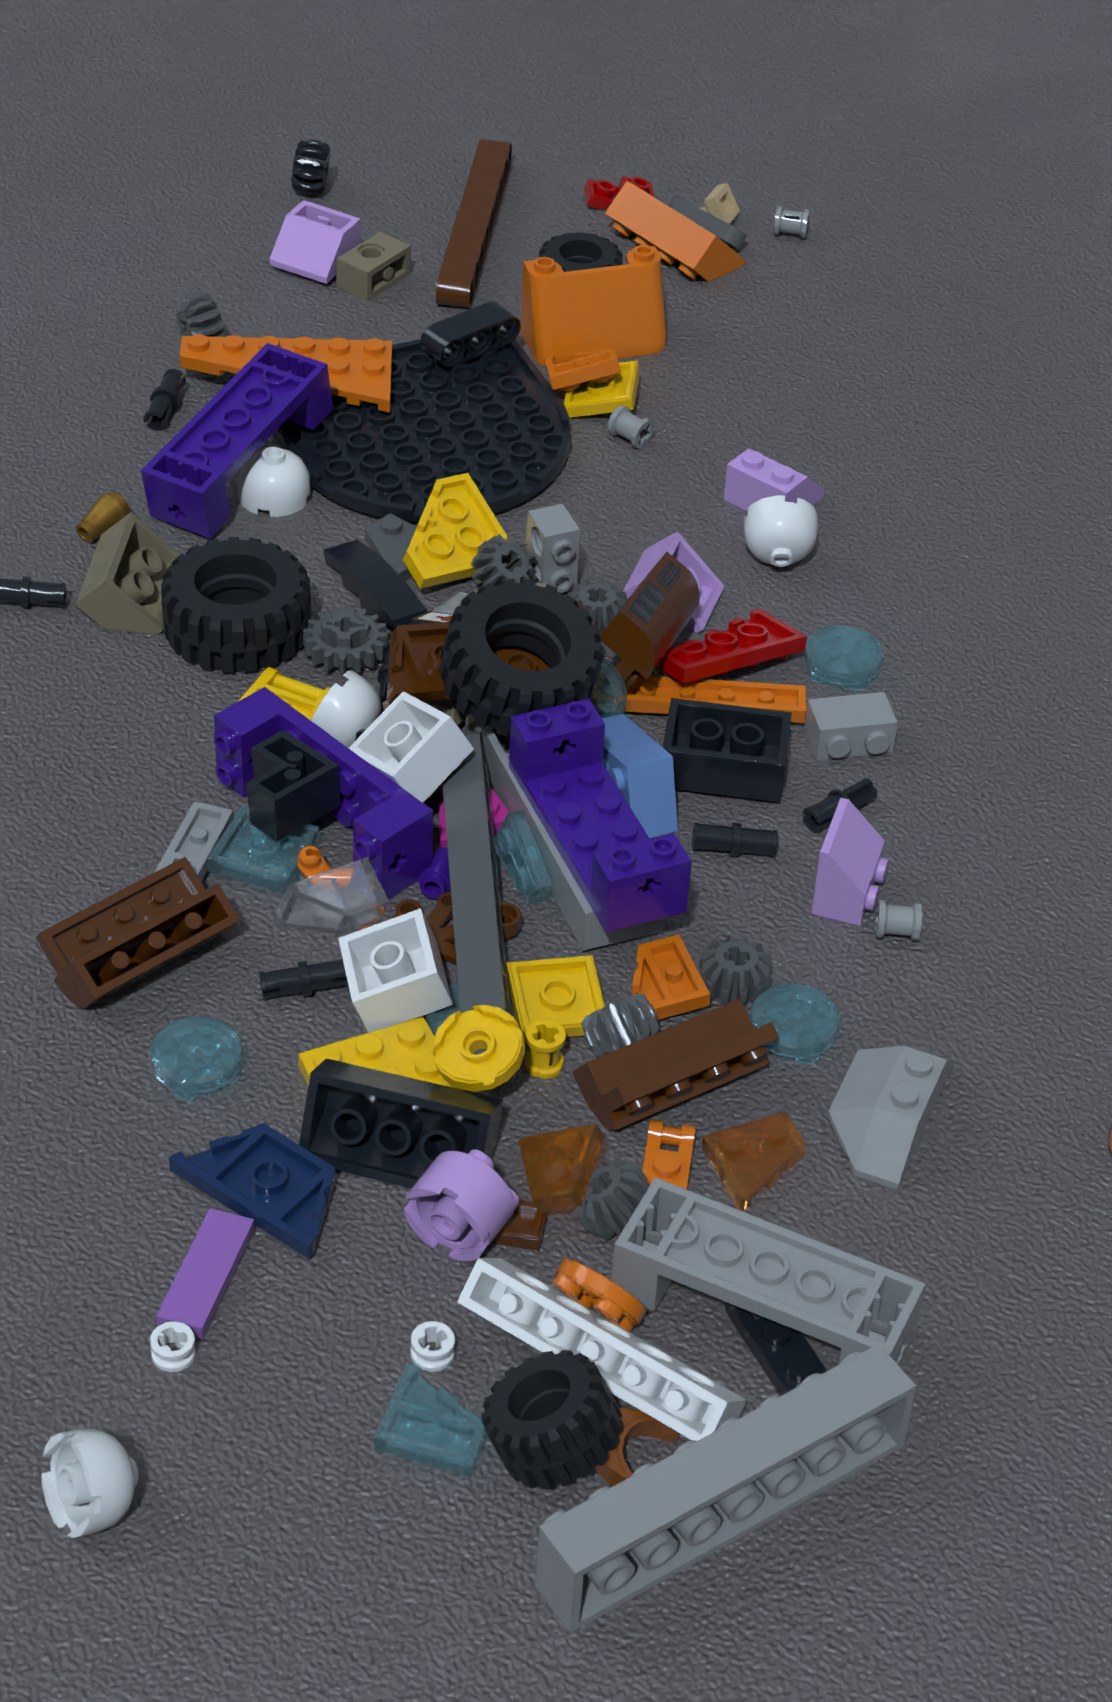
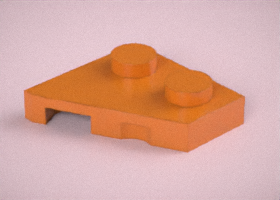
[544,349,621,391]
[632,934,710,1020]

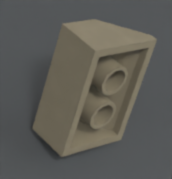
[75,512,180,634]

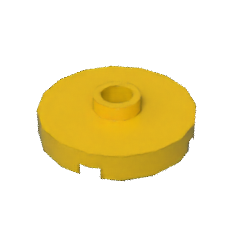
[432,1004,525,1092]

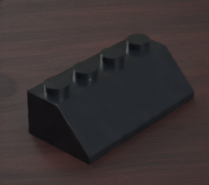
[299,1058,503,1188]

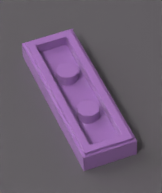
[156,1208,255,1339]

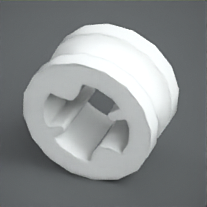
[150,1321,196,1372]
[410,1321,455,1372]

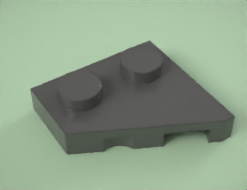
[365,514,416,582]

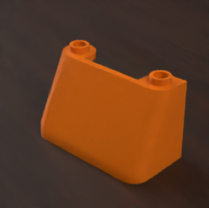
[520,245,666,367]

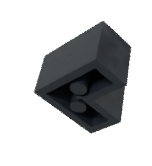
[246,730,341,842]

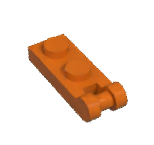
[642,1119,696,1190]

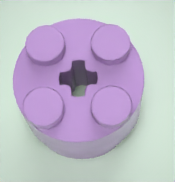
[404,1150,519,1262]

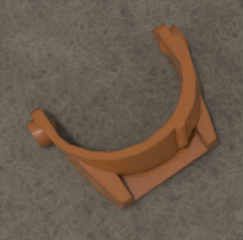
[594,1408,680,1487]

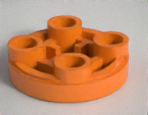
[552,1258,647,1332]

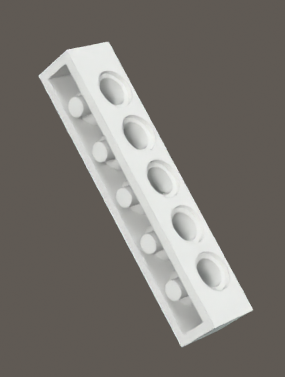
[457,1258,747,1441]

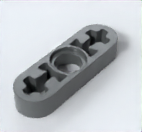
[669,195,748,250]

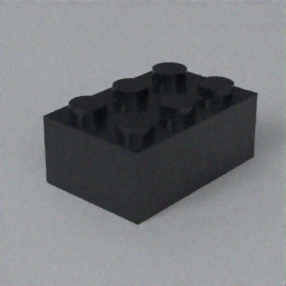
[663,698,792,802]

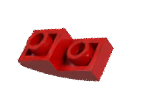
[584,176,655,210]

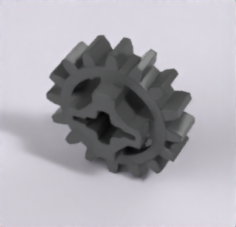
[303,606,388,674]

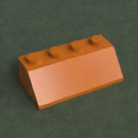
[605,181,746,282]

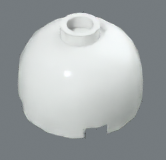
[237,447,311,517]
[743,495,818,567]
[311,670,382,748]
[42,1429,138,1538]

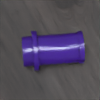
[418,848,451,899]

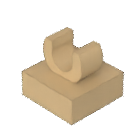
[700,183,740,224]

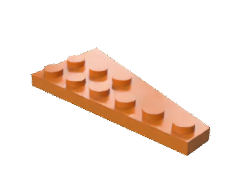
[179,334,392,413]

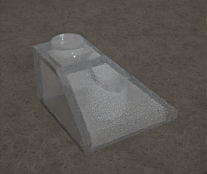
[274,857,389,933]

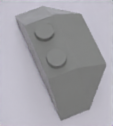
[827,1046,955,1190]

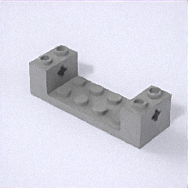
[612,1177,926,1366]

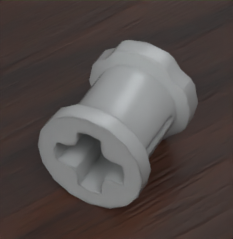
[773,206,810,239]
[607,405,654,449]
[875,899,922,941]

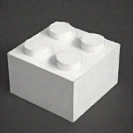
[349,691,474,803]
[338,908,453,1033]

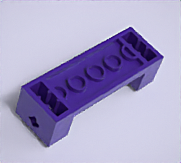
[141,343,333,539]
[214,687,433,904]
[509,699,692,933]

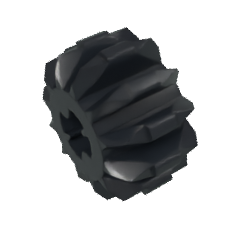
[291,139,331,195]

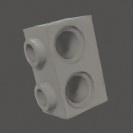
[526,503,580,594]

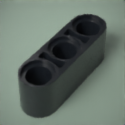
[420,301,521,368]

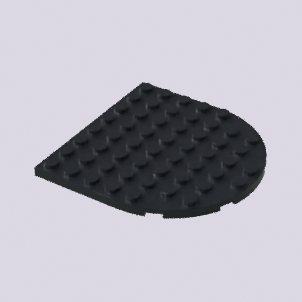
[273,339,570,522]

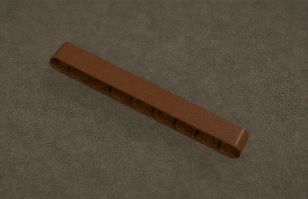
[436,139,512,308]

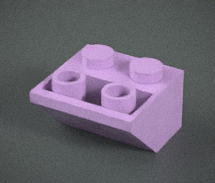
[269,200,361,284]

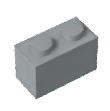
[804,692,898,761]

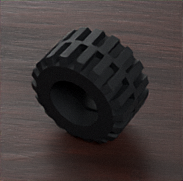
[539,232,623,272]
[481,1350,623,1489]

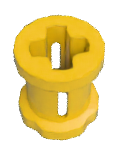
[524,1019,566,1079]

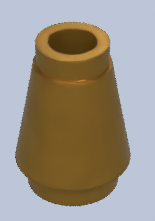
[76,491,131,543]

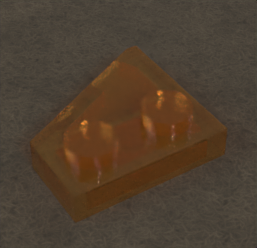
[702,1112,806,1211]
[519,1124,605,1213]

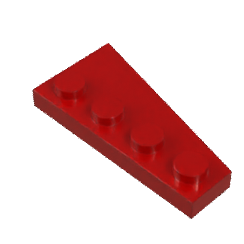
[659,608,807,684]

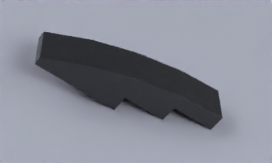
[323,540,427,627]

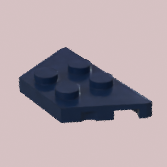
[169,1123,336,1259]

